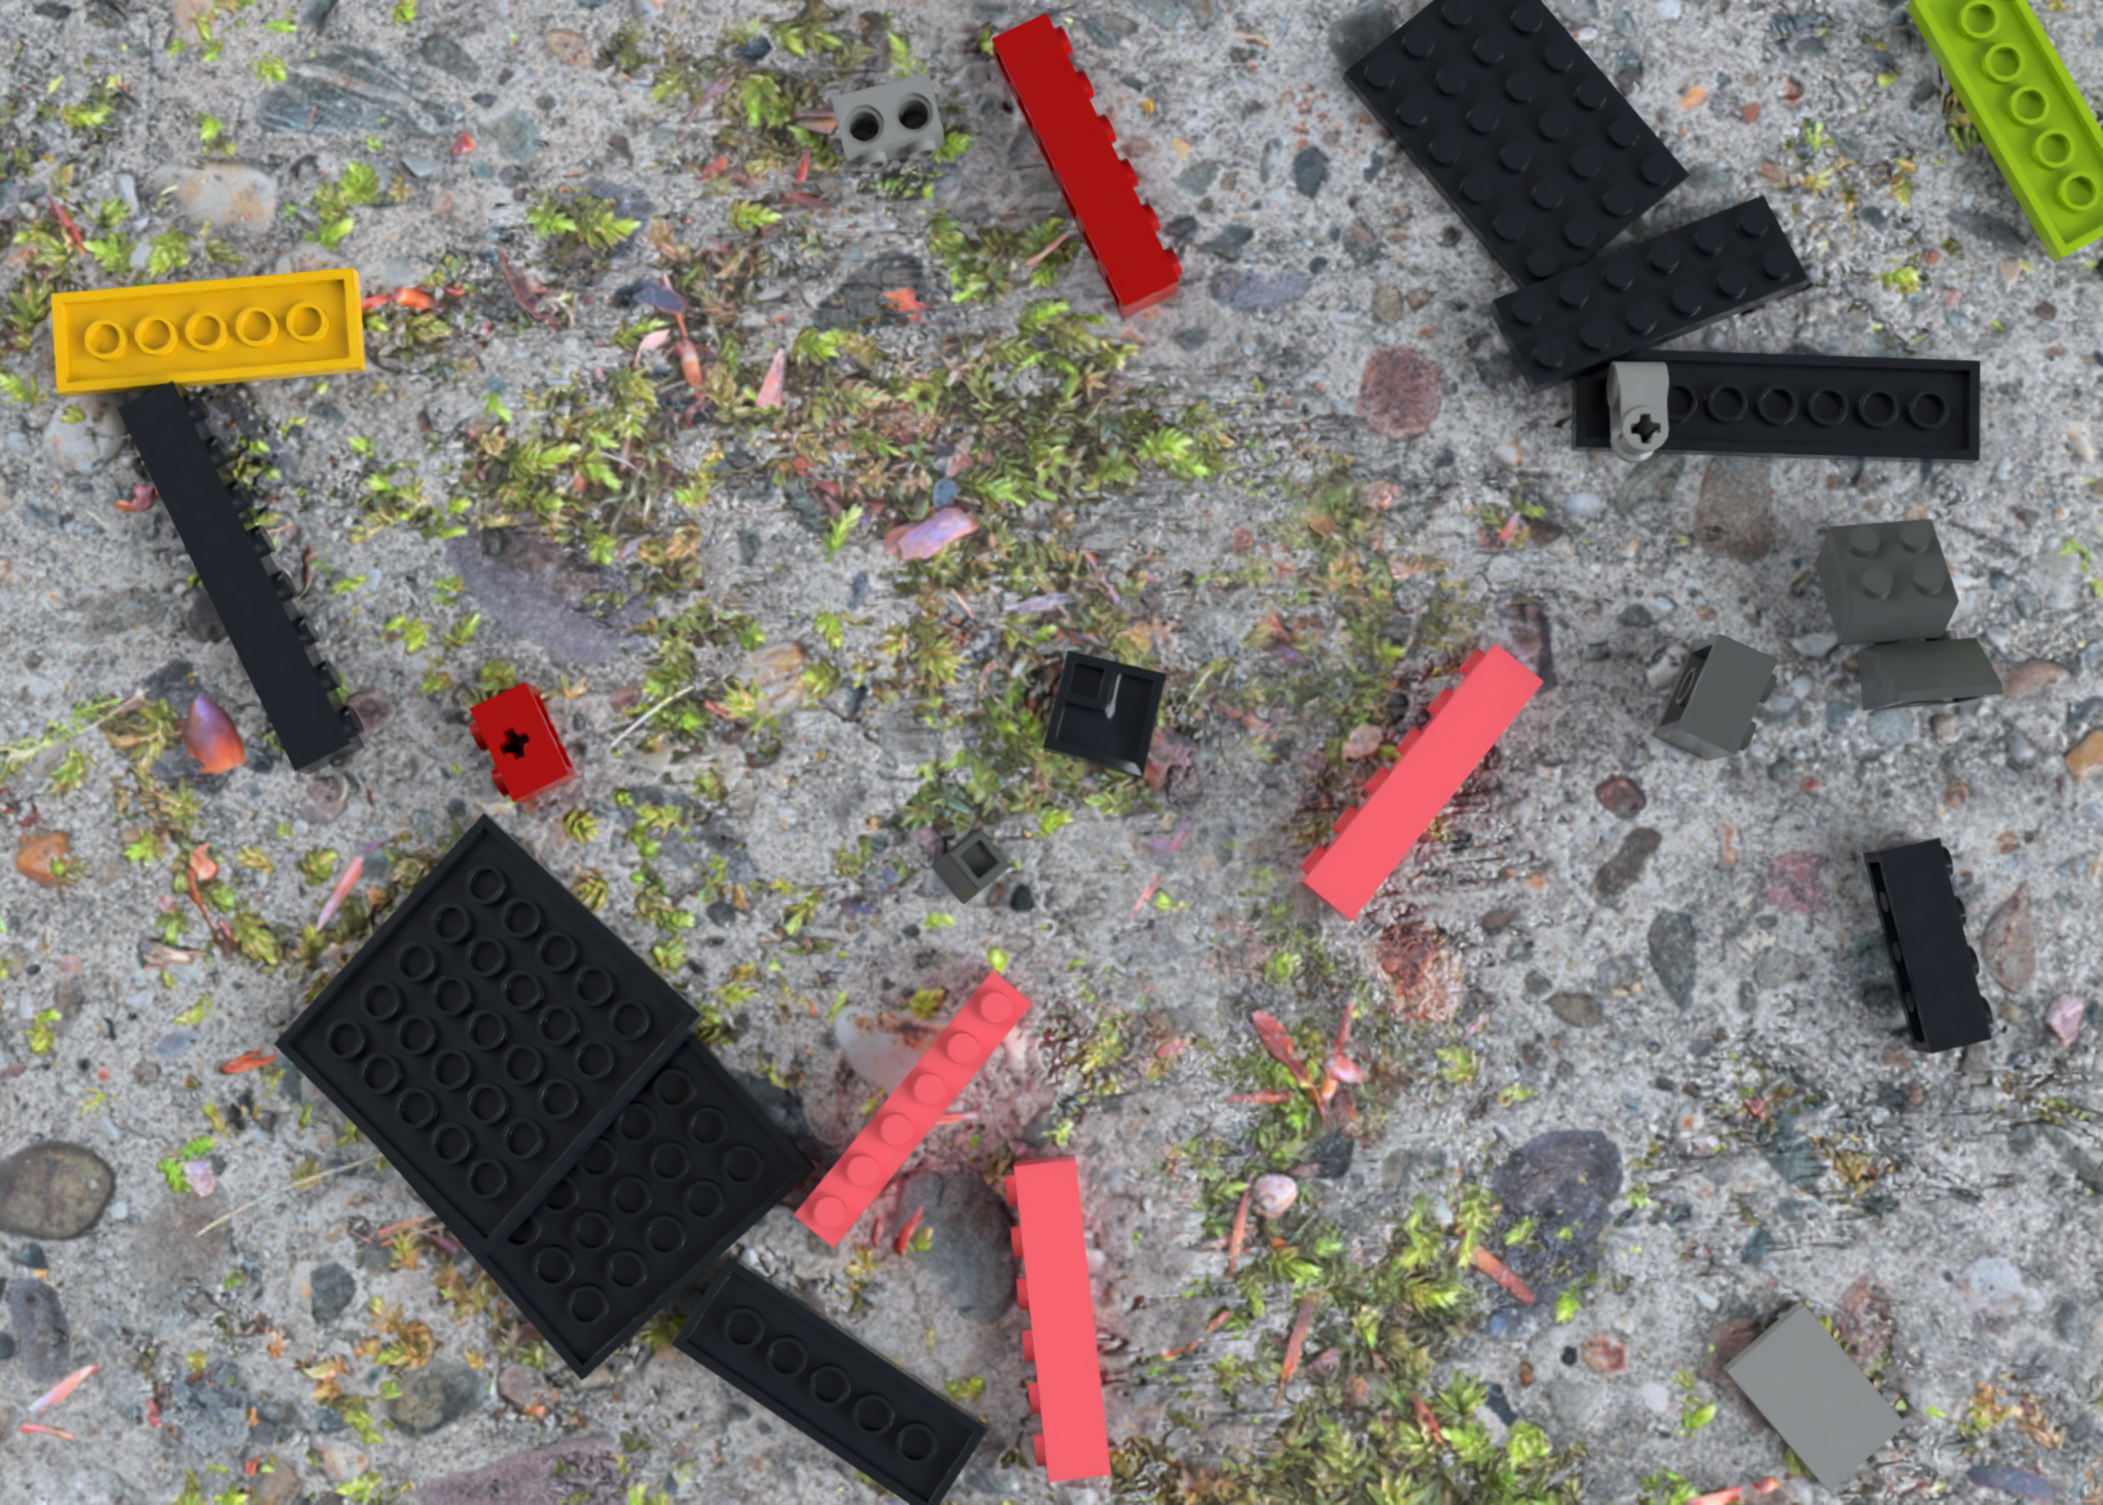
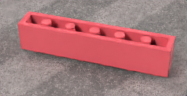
[1298,643,1544,921]
[794,969,1033,1248]
[1005,1154,1111,1482]

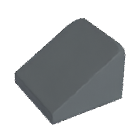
[933,827,1011,904]

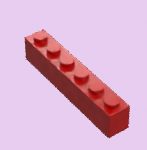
[992,13,1183,319]

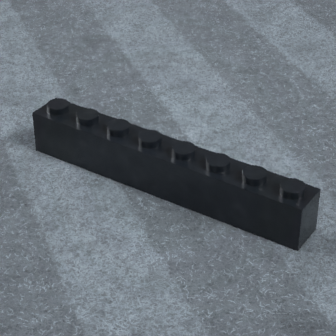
[117,381,365,774]

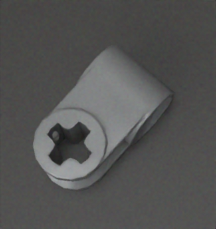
[1606,362,1669,463]

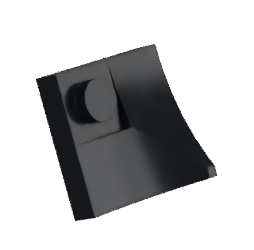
[1043,651,1167,779]

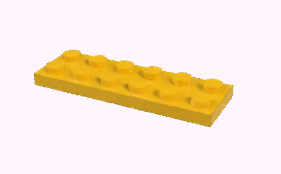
[51,268,366,397]

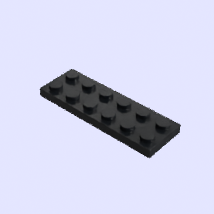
[1489,195,1809,395]
[672,1254,989,1505]

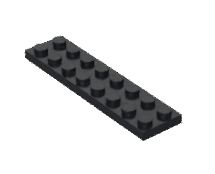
[1571,349,1980,464]

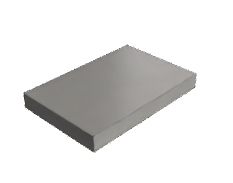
[1722,1302,1906,1492]

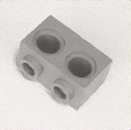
[831,74,945,172]

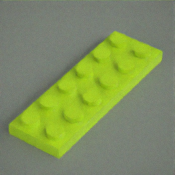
[1905,0,2103,263]

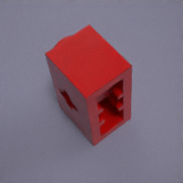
[470,682,579,804]

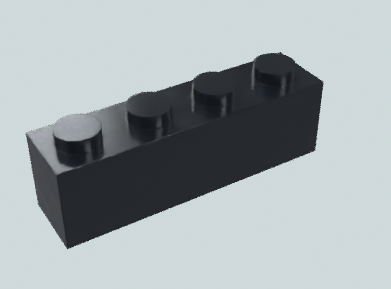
[1863,838,1993,1054]

